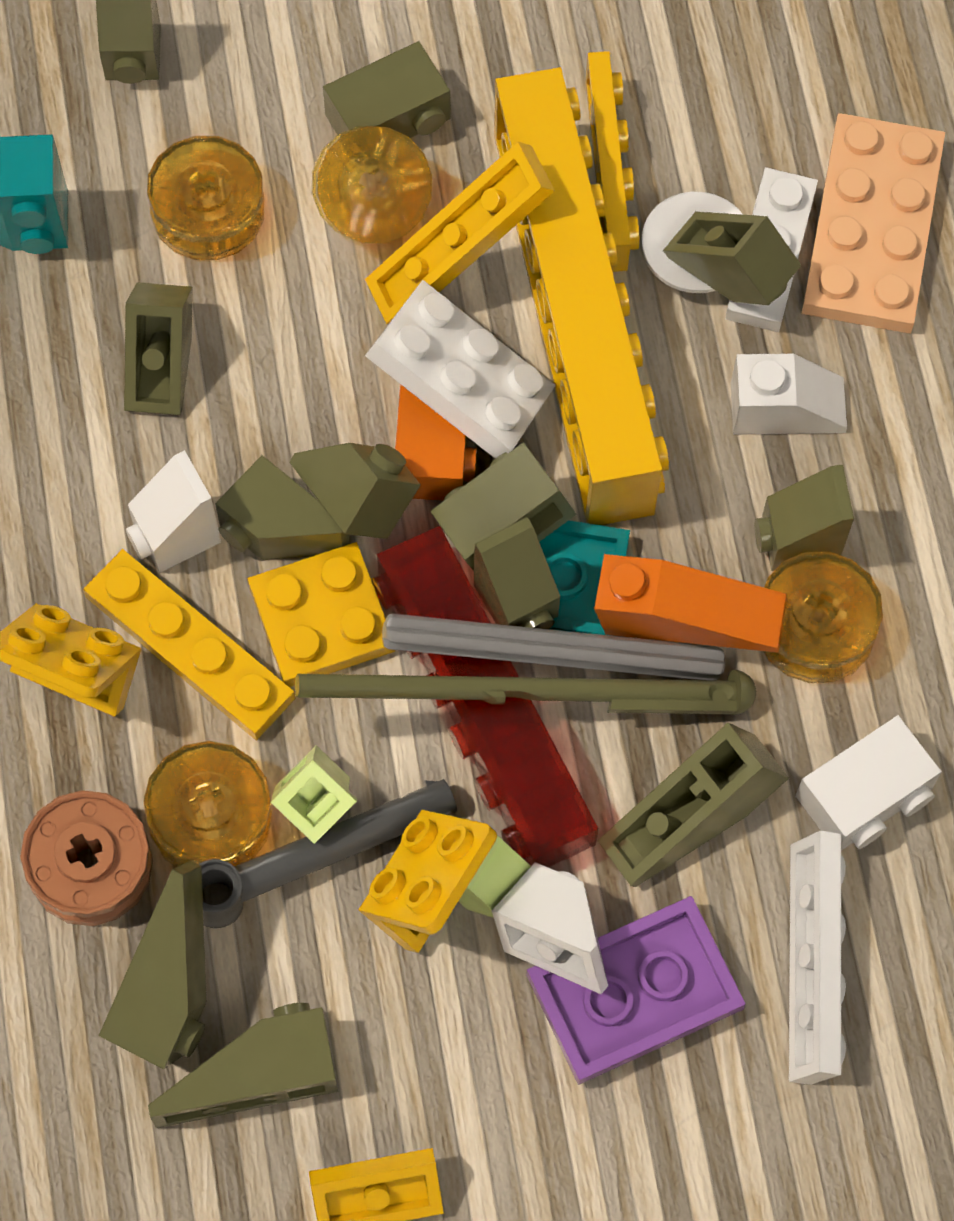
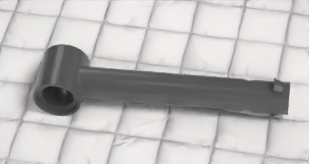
[199,779,457,928]

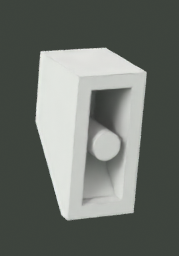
[730,353,847,435]
[126,450,221,573]
[492,862,608,994]

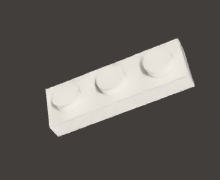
[725,167,818,332]

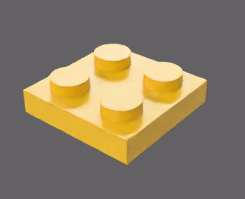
[247,542,395,687]

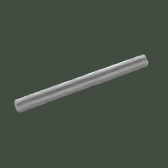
[382,614,725,680]

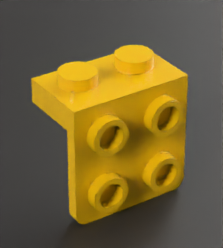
[0,603,142,717]
[358,810,497,953]

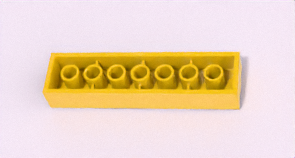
[494,67,669,525]

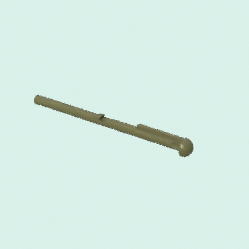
[295,670,756,715]

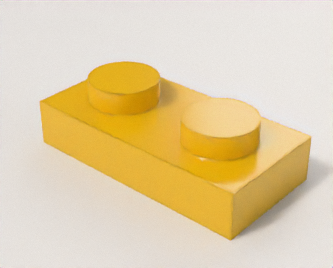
[309,1148,444,1221]

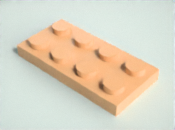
[801,113,945,334]

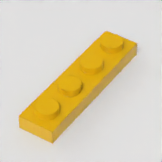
[585,51,639,272]
[365,142,555,324]
[83,548,296,741]

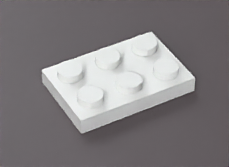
[365,280,556,459]

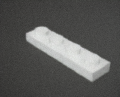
[789,831,846,1085]

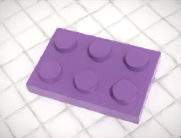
[526,896,746,1085]

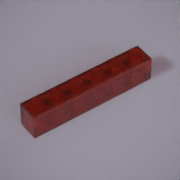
[372,526,599,868]

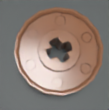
[20,790,153,926]

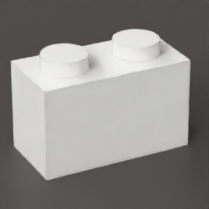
[795,715,942,851]

